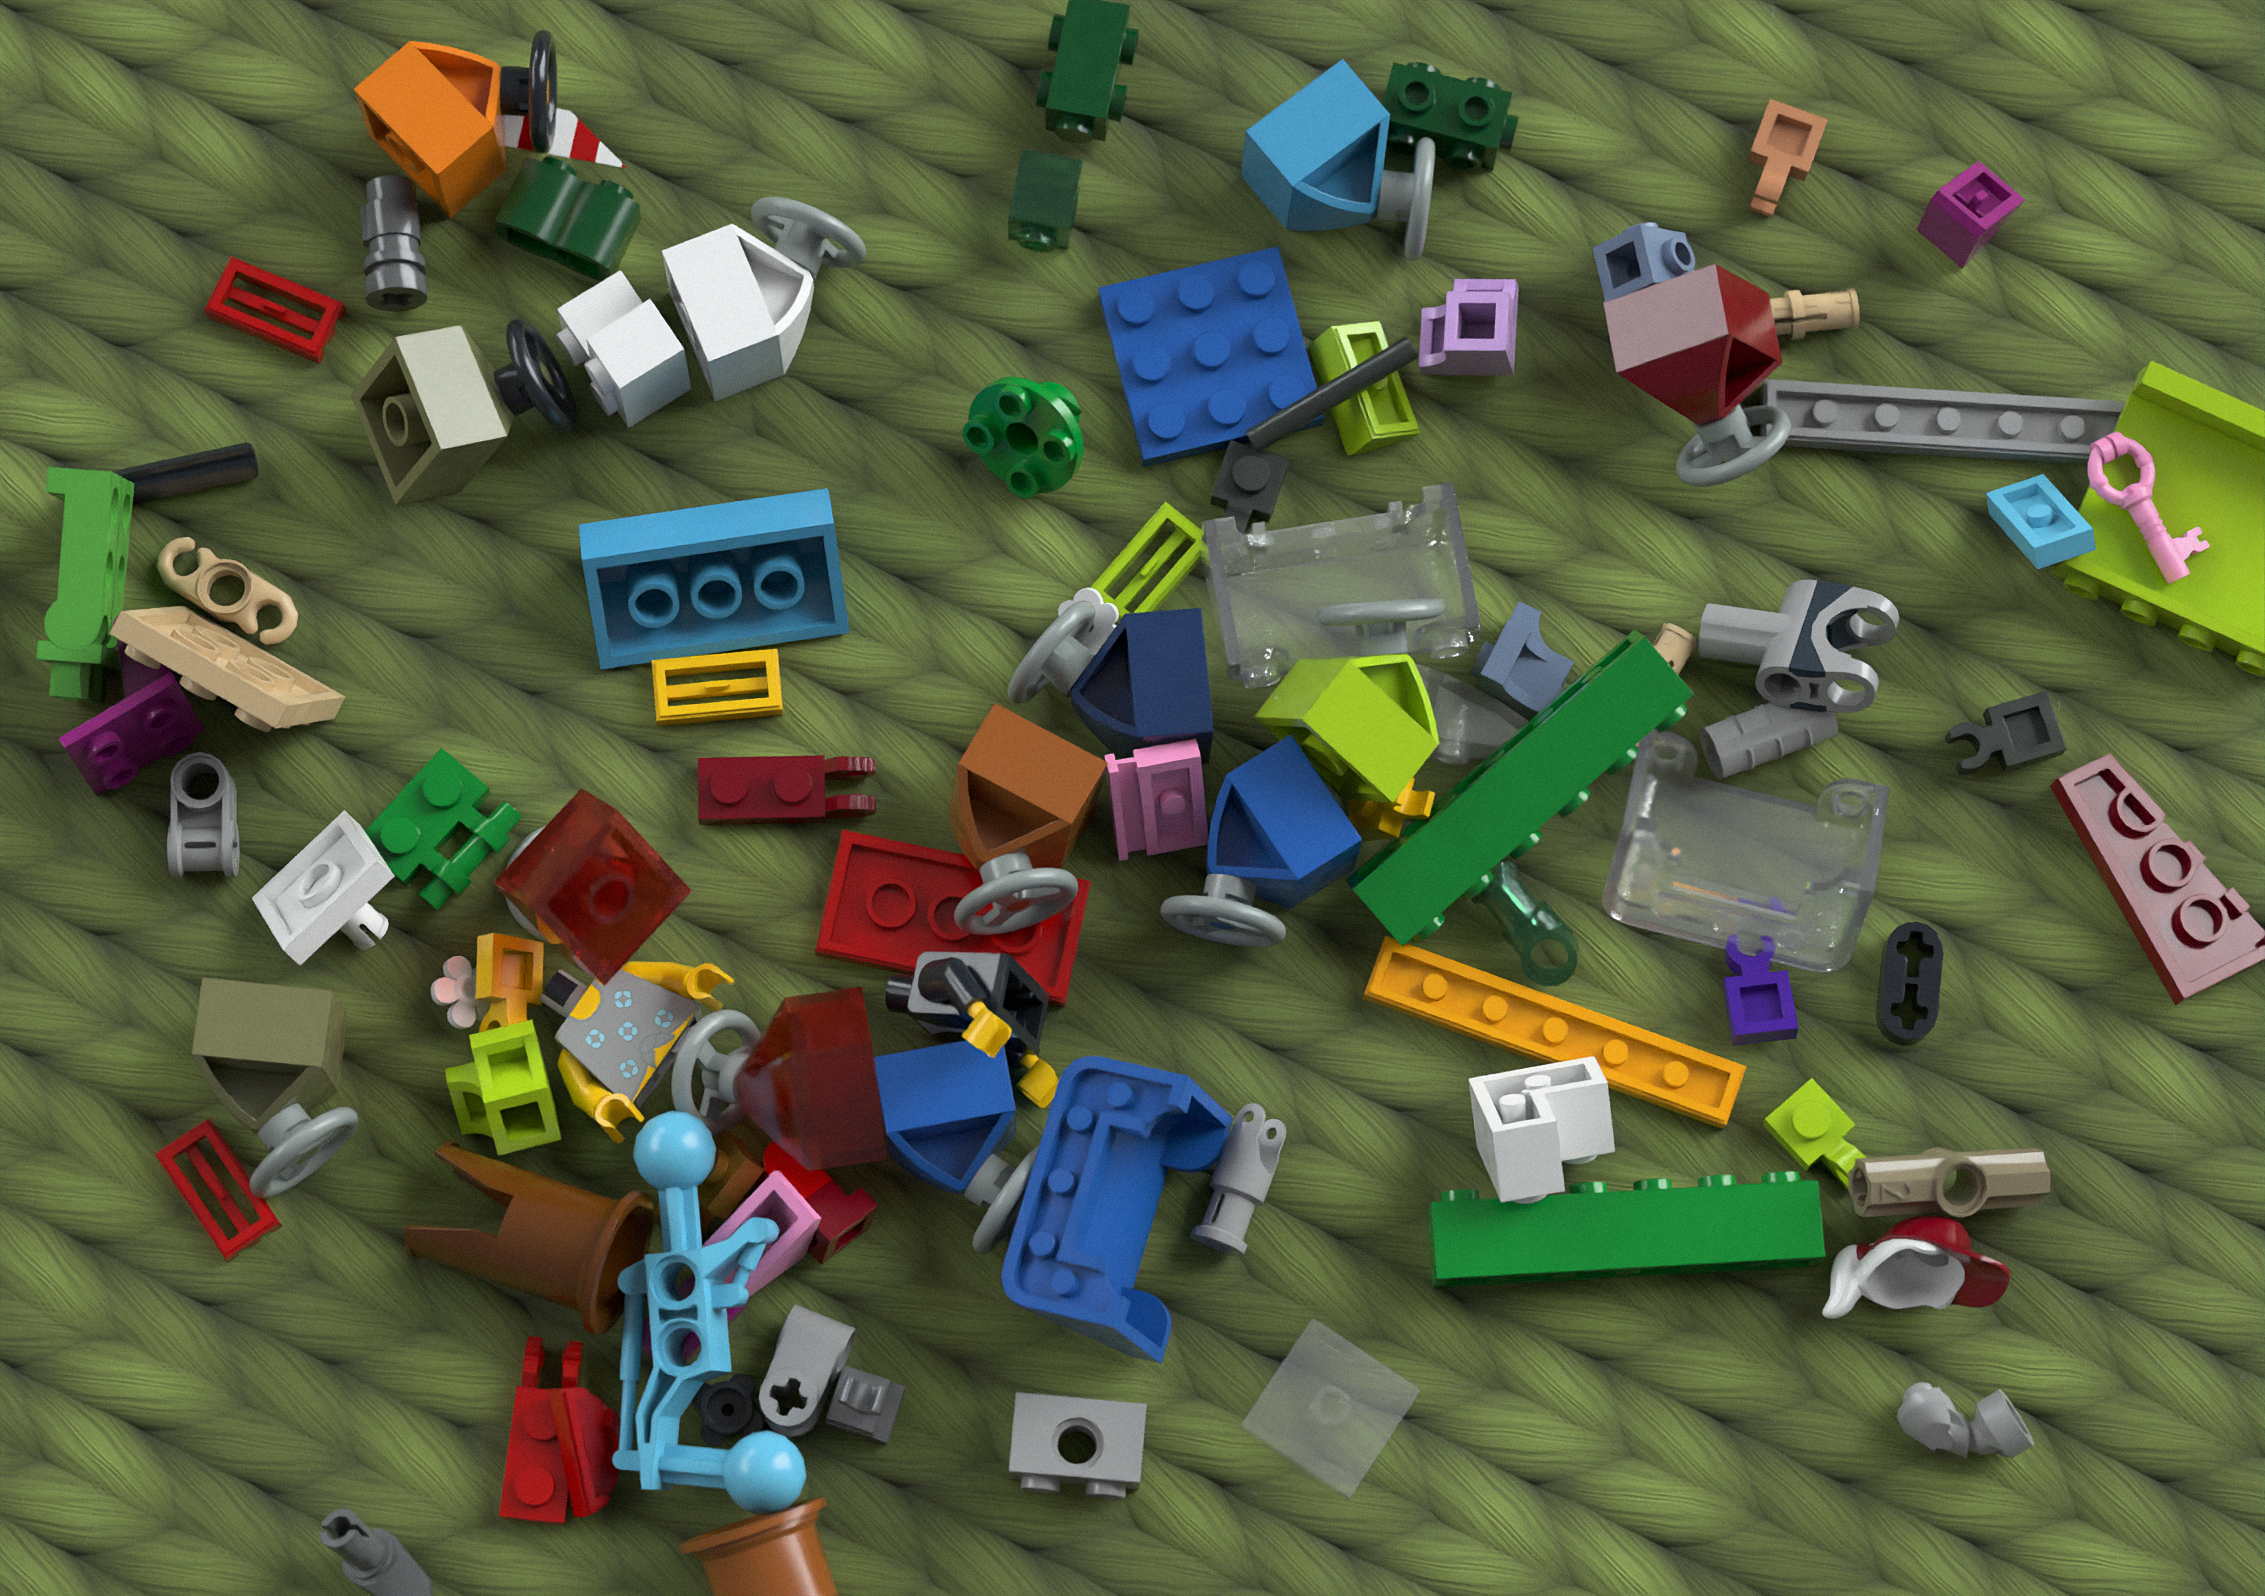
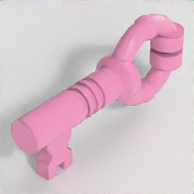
[2087,431,2210,585]

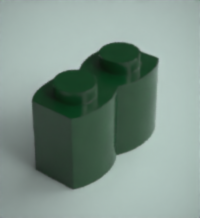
[495,157,641,282]

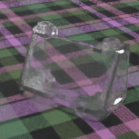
[1200,482,1481,688]
[1602,729,1890,973]

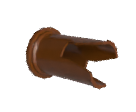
[404,1141,654,1335]

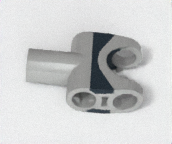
[1698,580,1900,713]

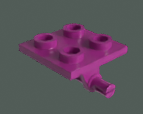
[59,615,206,795]

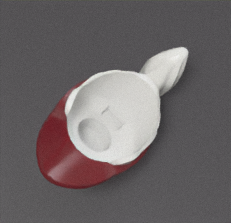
[1822,1215,2011,1319]

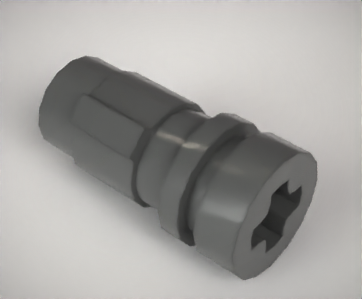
[361,175,428,312]

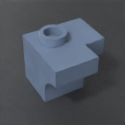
[1469,601,1574,724]

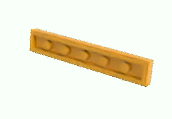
[1363,936,1747,1129]

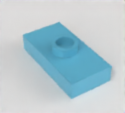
[1986,474,2096,569]

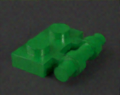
[365,748,522,911]

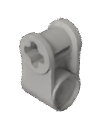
[167,752,240,878]
[759,1305,857,1438]

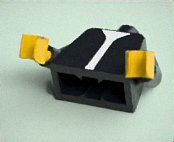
[885,951,1059,1109]

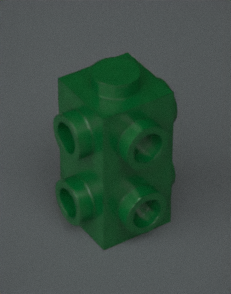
[1036,0,1139,143]
[1382,62,1519,171]

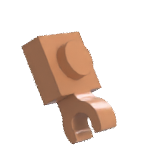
[1747,99,1828,218]

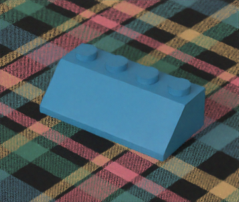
[579,488,850,670]

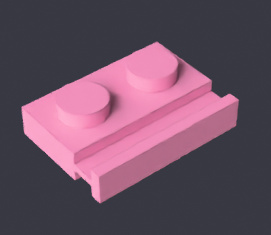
[1105,738,1209,861]

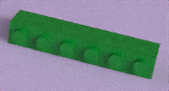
[1346,630,1694,946]
[1426,1171,1825,1289]

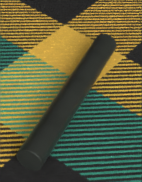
[1245,337,1419,453]

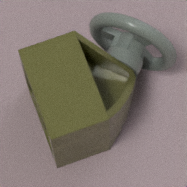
[192,978,358,1198]

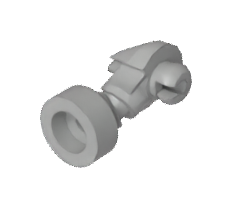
[1897,1382,2034,1459]

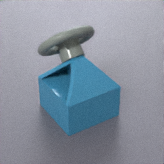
[1240,59,1435,261]

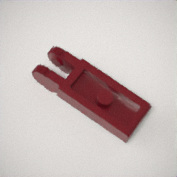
[698,755,876,825]

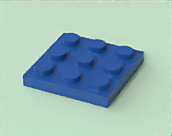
[1098,246,1325,467]

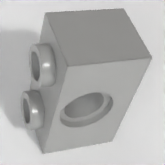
[1009,1392,1147,1499]

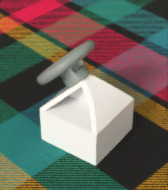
[662,197,867,401]

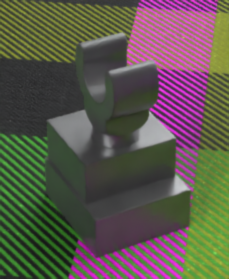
[825,1365,906,1446]

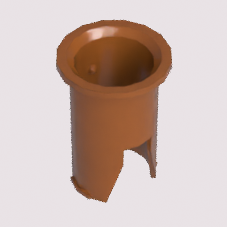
[679,1496,839,1596]

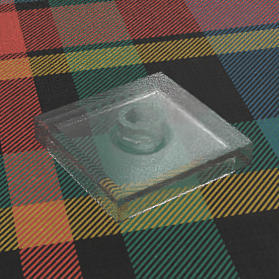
[1240,1318,1421,1500]

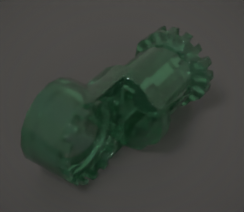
[1471,859,1579,987]

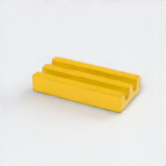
[651,649,783,726]

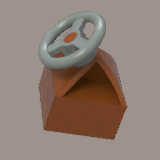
[948,703,1108,935]

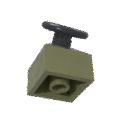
[351,318,577,505]

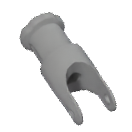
[1190,1103,1287,1257]

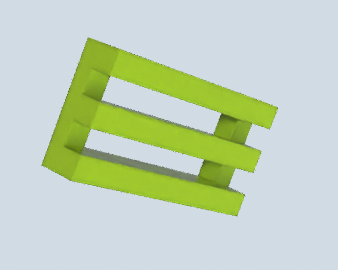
[1090,501,1214,622]

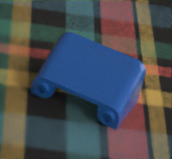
[1001,1056,1233,1364]

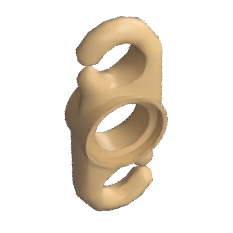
[156,537,298,645]

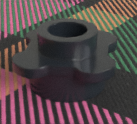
[692,1374,764,1447]

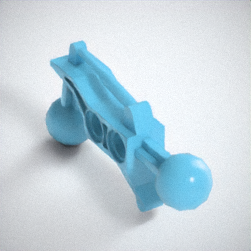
[612,1111,806,1516]

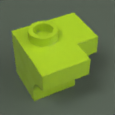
[445,1020,562,1156]

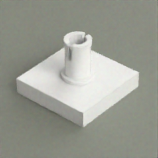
[252,810,394,965]

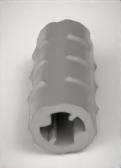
[1699,703,1838,779]

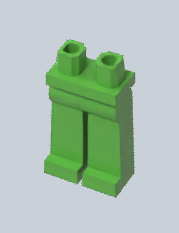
[36,467,134,704]

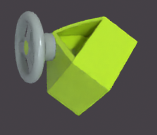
[1253,598,1444,803]

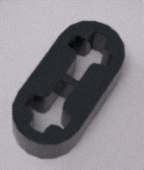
[1876,922,1943,1046]

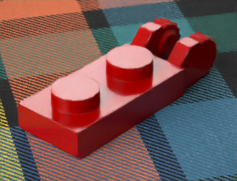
[499,1336,584,1526]

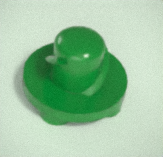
[962,377,1084,499]

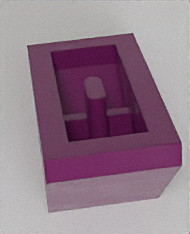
[1916,161,2025,269]

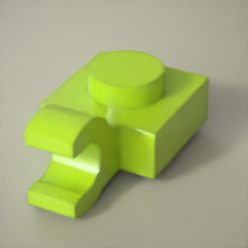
[1762,1078,1866,1191]

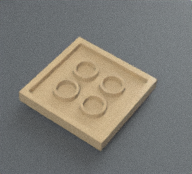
[110,606,345,732]

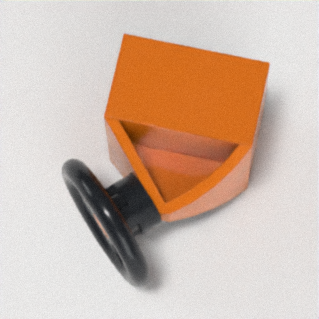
[354,30,557,219]

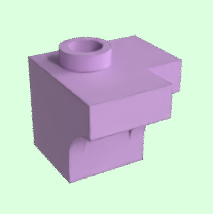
[1419,279,1518,375]

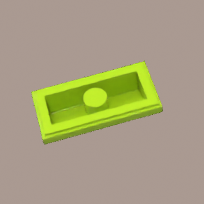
[1309,321,1420,455]

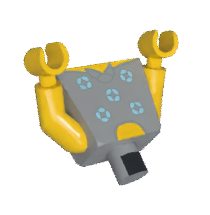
[540,961,734,1144]

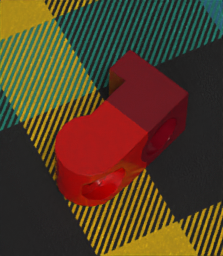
[756,1136,878,1265]

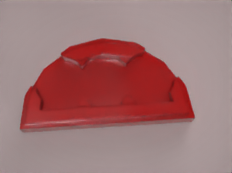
[548,1388,622,1517]

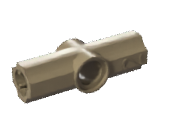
[1848,1147,2050,1217]

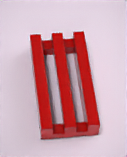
[204,256,346,364]
[155,1118,282,1263]

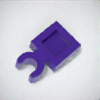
[1723,931,1798,1046]

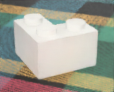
[556,270,691,428]
[1468,1056,1615,1203]

